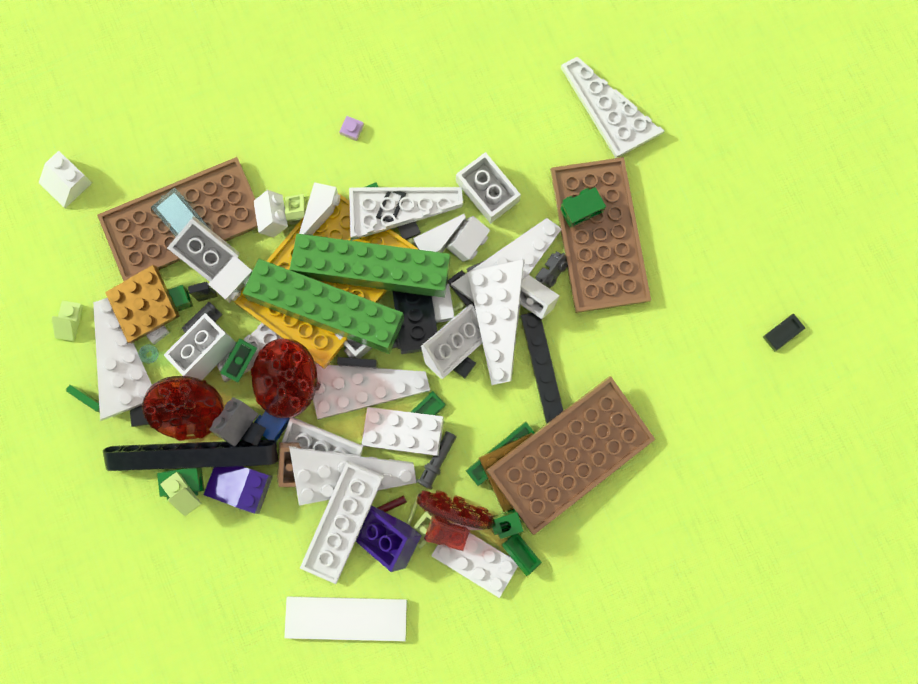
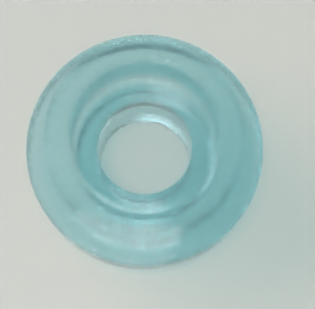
[139,344,159,364]

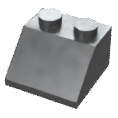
[209,397,258,446]

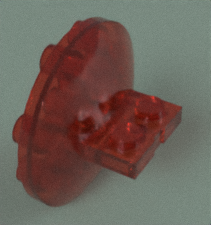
[251,339,321,418]
[142,376,224,441]
[416,490,494,551]

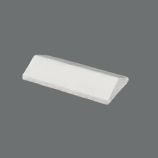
[421,304,483,379]
[282,417,363,456]

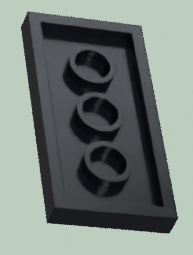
[392,291,437,354]

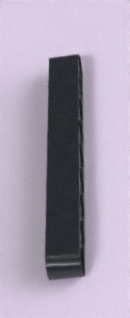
[103,440,278,471]

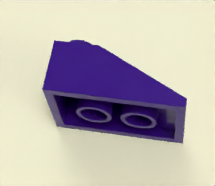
[204,466,273,514]
[356,505,422,572]

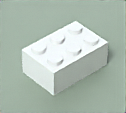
[456,152,521,224]
[167,216,239,282]
[164,313,236,386]

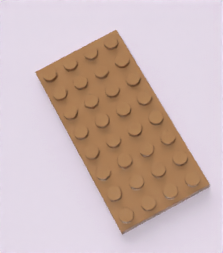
[97,157,258,281]
[550,157,651,313]
[486,376,655,535]

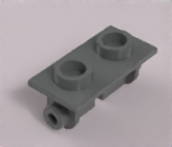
[535,251,567,289]
[182,302,223,333]

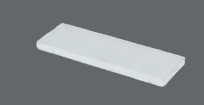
[300,460,384,584]
[285,596,407,641]

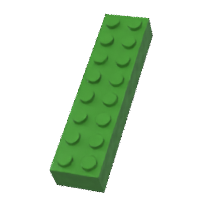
[289,234,450,298]
[242,258,404,354]

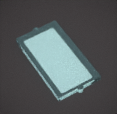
[151,188,210,237]

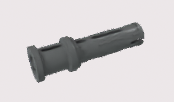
[416,431,457,490]

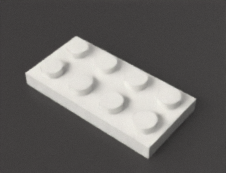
[361,407,444,456]
[432,522,518,598]

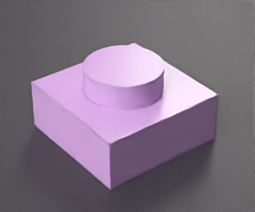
[339,116,364,141]

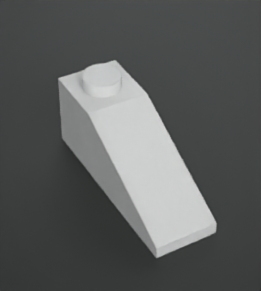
[299,182,340,235]
[413,214,466,253]

